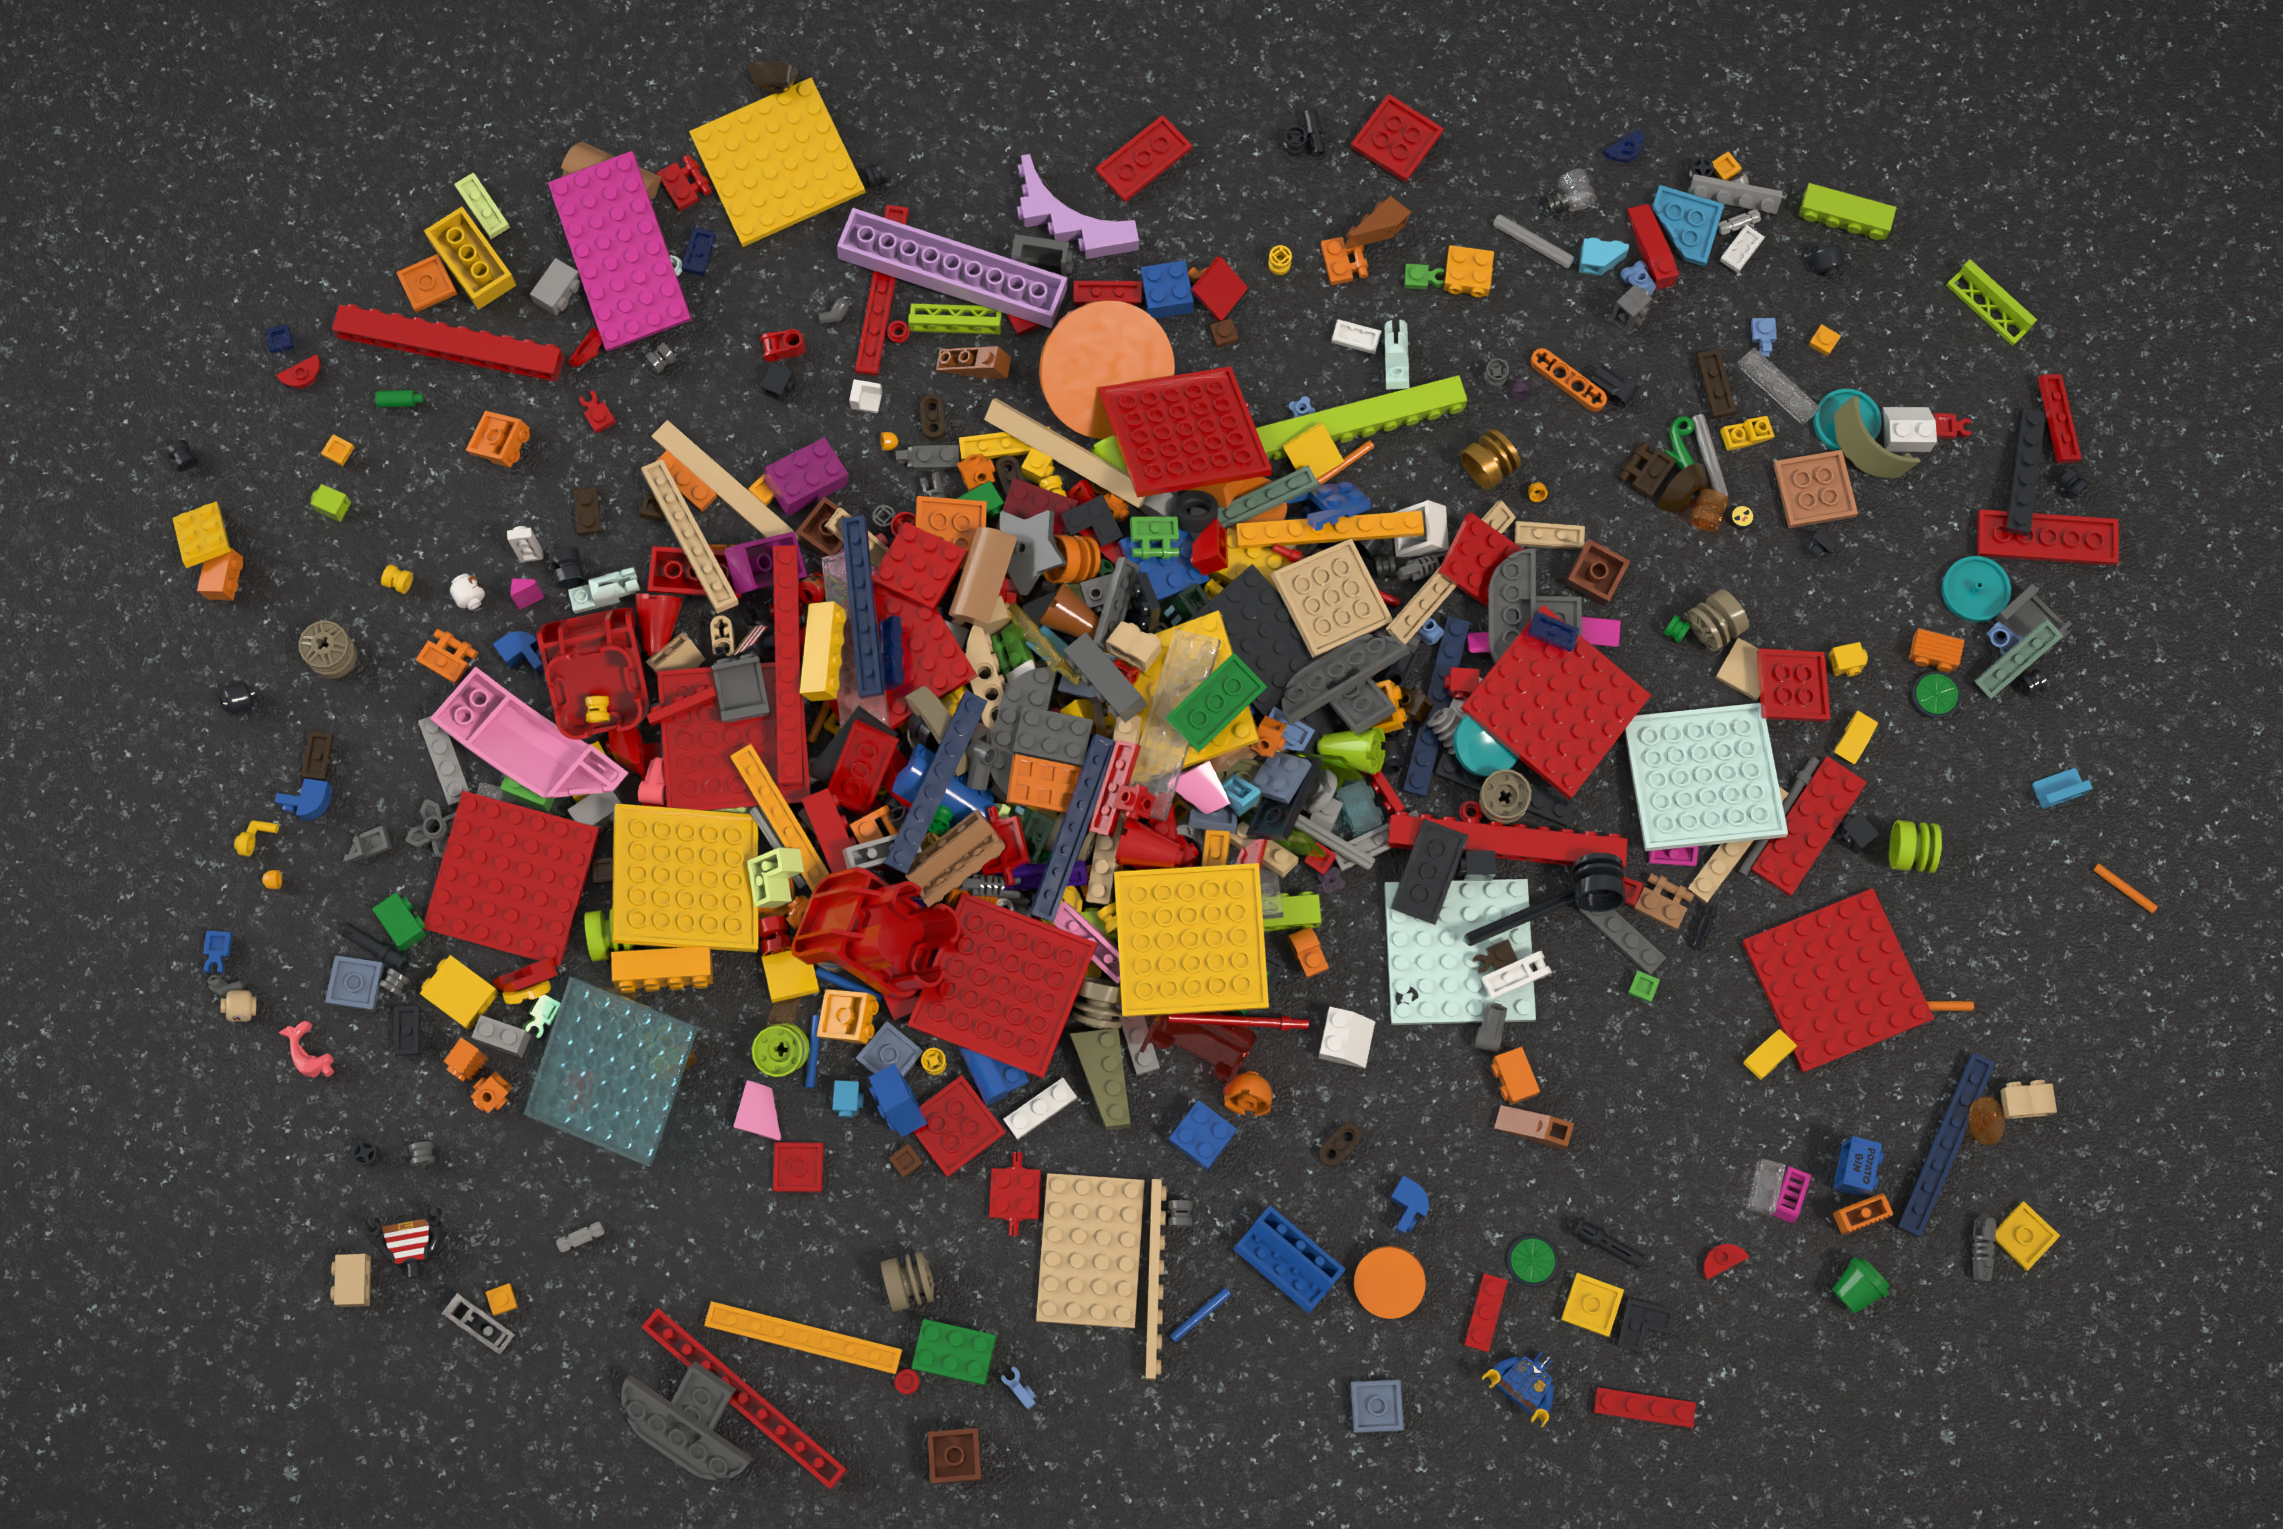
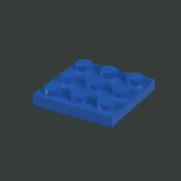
[1118,526,1210,601]

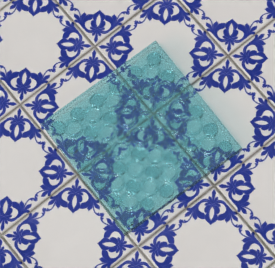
[524,977,699,1166]

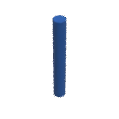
[815,967,884,1004]
[805,1015,820,1089]
[1169,1287,1231,1343]

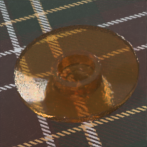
[1969,1096,2005,1145]

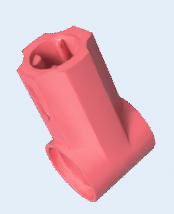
[638,757,666,805]

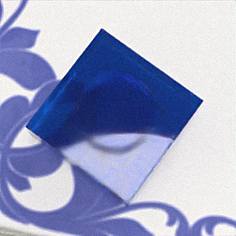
[265,324,294,353]

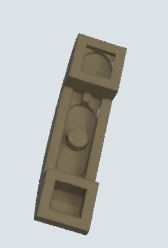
[904,685,971,778]

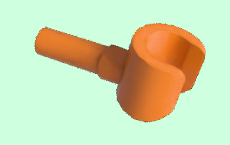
[1188,267,1207,284]

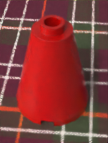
[635,594,683,657]
[1115,818,1184,868]

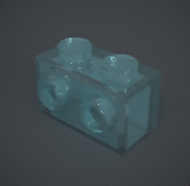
[1337,780,1384,838]

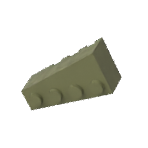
[1070,1028,1130,1131]

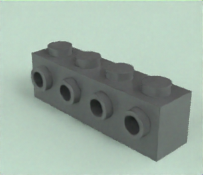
[1064,632,1147,723]

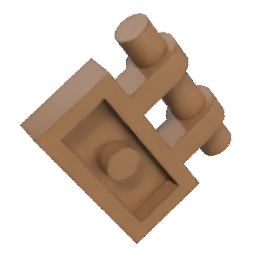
[1633,873,1694,931]

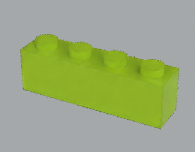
[1798,183,1896,240]

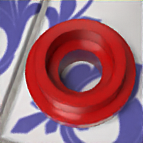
[887,321,910,343]
[1459,801,1483,822]

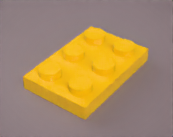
[173,501,231,568]

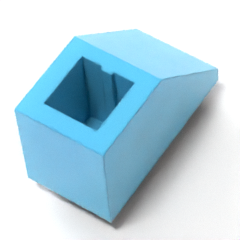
[1578,238,1629,276]

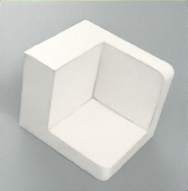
[849,379,882,413]

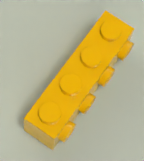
[800,601,846,701]

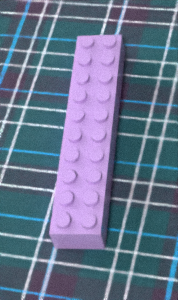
[837,208,1067,328]

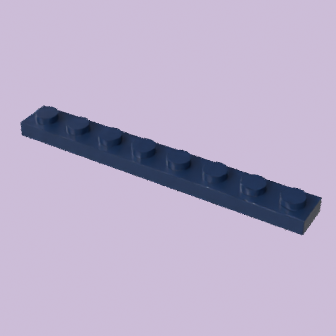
[841,515,884,699]
[1403,616,1470,798]
[884,690,988,874]
[1029,734,1116,922]
[1896,1052,1995,1238]

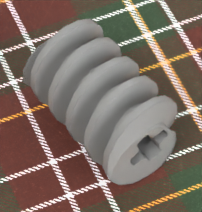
[1427,708,1461,758]

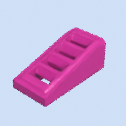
[1771,1166,1812,1223]

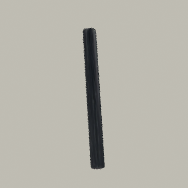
[1464,888,1575,946]

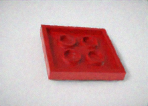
[1351,94,1444,182]
[1438,513,1523,608]
[872,522,967,612]
[1756,649,1831,722]
[913,1075,1006,1178]

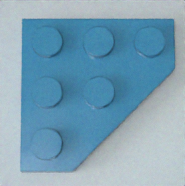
[1652,185,1724,267]

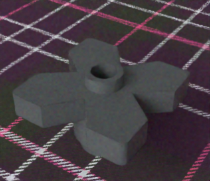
[405,799,456,859]

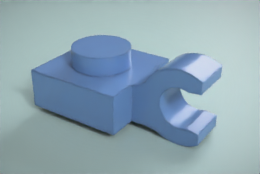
[1751,318,1777,357]
[1001,1367,1036,1411]

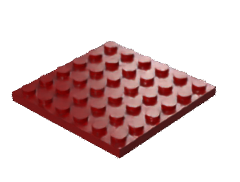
[1099,366,1272,498]
[800,584,978,730]
[1460,605,1651,800]
[657,662,811,811]
[423,791,601,966]
[1742,888,1934,1073]
[908,892,1098,1079]

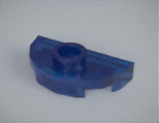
[1603,128,1644,162]

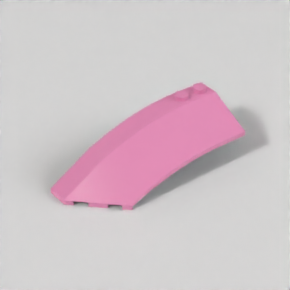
[430,667,628,799]

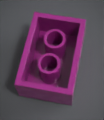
[764,437,849,516]
[724,531,807,595]

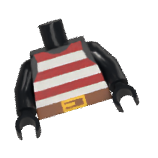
[711,607,775,664]
[365,1208,443,1279]

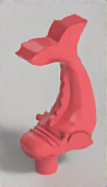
[279,1021,334,1078]

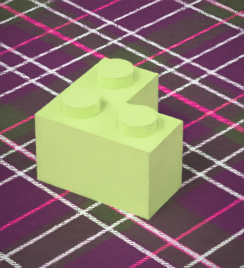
[747,848,804,908]

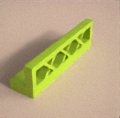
[1946,259,2037,346]
[908,304,1001,335]

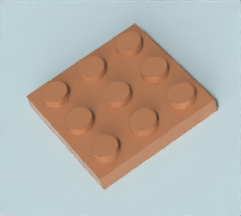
[1773,450,1858,528]

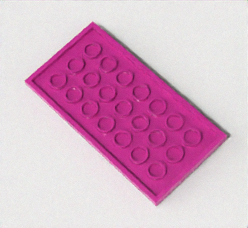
[548,151,692,351]

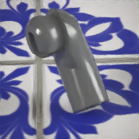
[819,298,848,324]
[207,975,245,997]

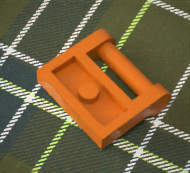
[849,805,899,844]

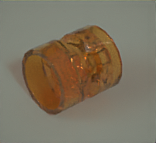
[1690,489,1729,532]

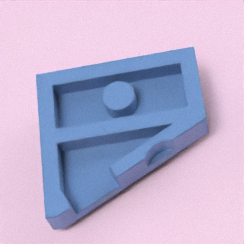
[1268,706,1315,751]

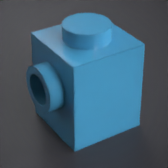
[833,1080,864,1118]

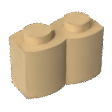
[1106,621,1162,672]
[2000,1080,2057,1119]

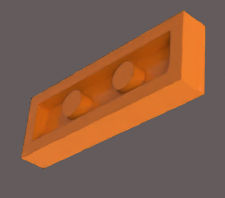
[655,450,718,512]

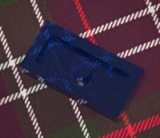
[681,227,717,276]
[1527,611,1580,652]

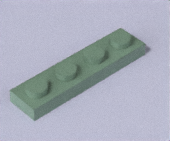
[1974,618,2063,699]

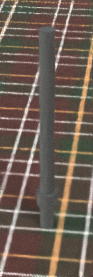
[1738,757,1820,877]

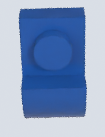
[493,631,545,675]
[275,778,333,821]
[1389,1175,1429,1235]

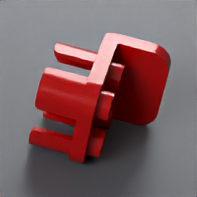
[537,607,650,740]
[791,867,961,999]

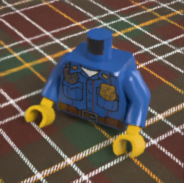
[1482,1352,1554,1427]

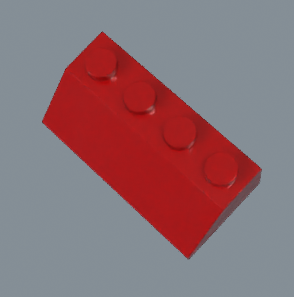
[647,546,743,598]

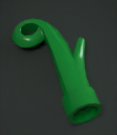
[1664,416,1695,487]

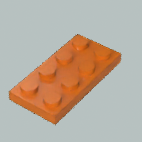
[1006,754,1098,819]

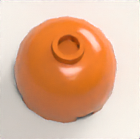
[1224,1071,1273,1116]

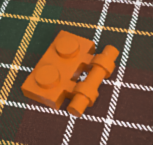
[1321,237,1368,286]
[415,629,478,685]

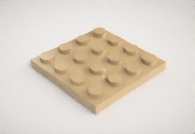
[1271,538,1393,658]

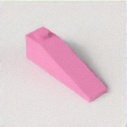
[1052,901,1121,984]

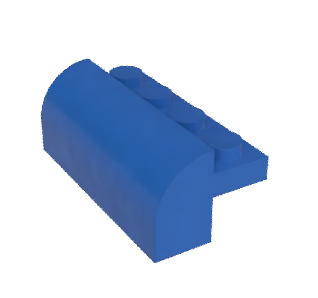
[892,743,996,828]
[958,1046,1029,1106]
[1233,1206,1346,1313]

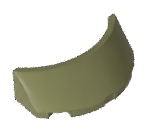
[1833,395,1921,479]

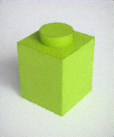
[311,484,351,522]

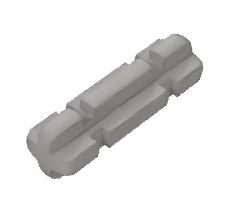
[1717,209,1761,235]
[556,1222,604,1252]

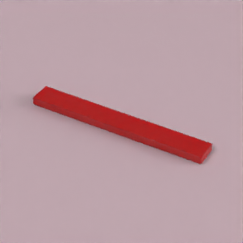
[855,205,909,376]

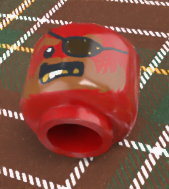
[799,572,832,606]

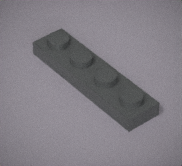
[1093,557,1140,653]
[1579,908,1666,975]

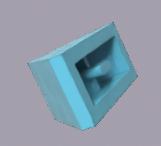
[1221,774,1261,817]

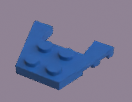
[1287,482,1371,531]

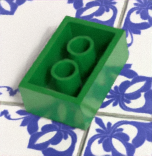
[912,1319,997,1387]

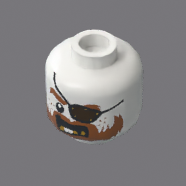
[450,574,485,610]

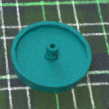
[1813,389,1882,451]
[1942,556,2011,623]
[1453,715,1518,777]

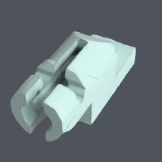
[1385,320,1409,389]
[568,567,640,614]

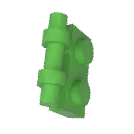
[1130,517,1179,560]
[991,621,1036,681]

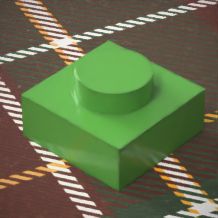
[1628,971,1660,1003]

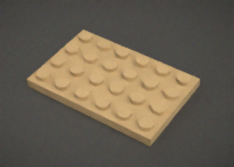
[1036,1173,1144,1329]

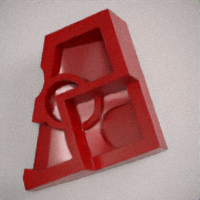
[492,957,558,992]

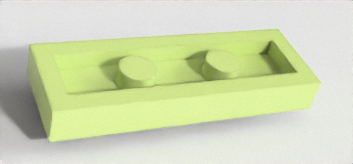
[454,173,510,239]

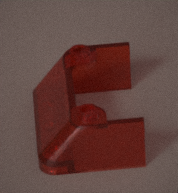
[1139,1012,1257,1096]

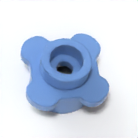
[1289,396,1315,418]

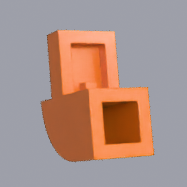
[1287,927,1329,979]

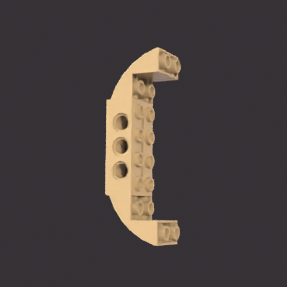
[965,596,1013,741]

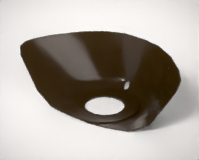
[748,62,799,94]
[1658,464,1710,513]

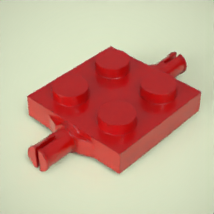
[982,806,1030,886]
[989,1152,1041,1237]

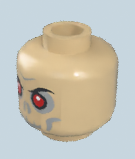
[221,990,256,1022]

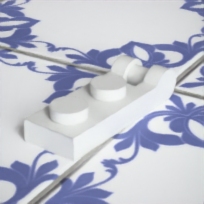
[1481,951,1552,1000]

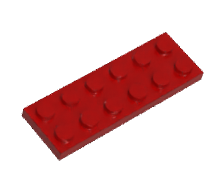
[1977,510,2119,566]
[1750,756,1867,897]

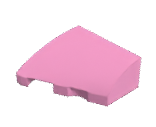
[1165,761,1230,814]
[733,1080,781,1141]

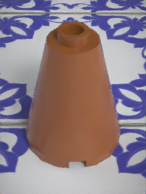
[1039,584,1100,640]

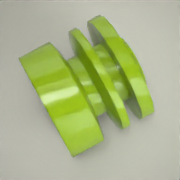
[1889,820,1942,873]
[585,908,635,962]
[752,1023,810,1077]

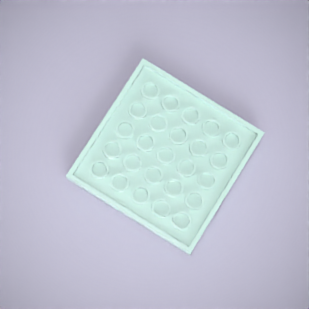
[1624,703,1788,851]
[1384,879,1536,1025]

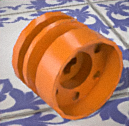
[1043,534,1101,584]

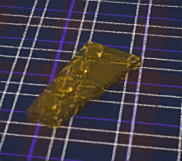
[1007,602,1082,685]

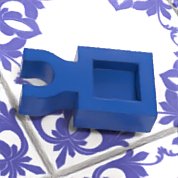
[203,930,233,974]

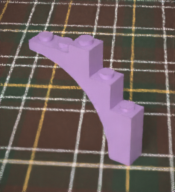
[1017,154,1139,259]

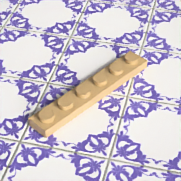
[1687,787,1789,904]

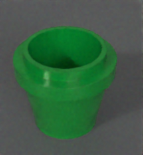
[1832,1257,1890,1314]

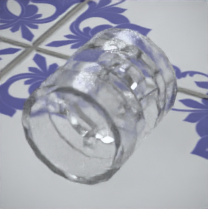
[1558,169,1597,211]

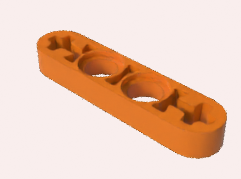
[1531,348,1607,412]

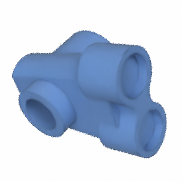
[1620,261,1656,296]
[1416,617,1444,645]
[1987,621,2024,656]

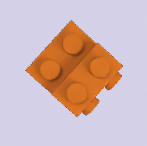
[466,411,530,468]

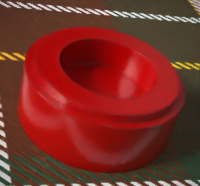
[895,1369,920,1395]

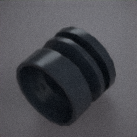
[1572,853,1626,912]

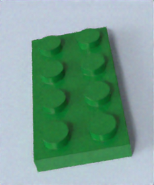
[1165,653,1267,753]

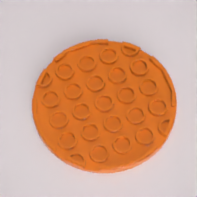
[1039,300,1175,439]

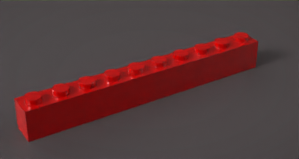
[332,304,564,382]
[773,545,803,786]
[801,788,920,1022]
[1386,812,1627,869]
[642,1308,849,1490]

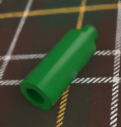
[376,390,424,407]

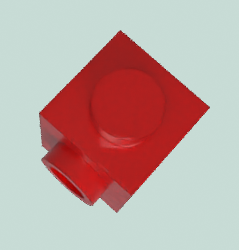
[1444,667,1479,701]

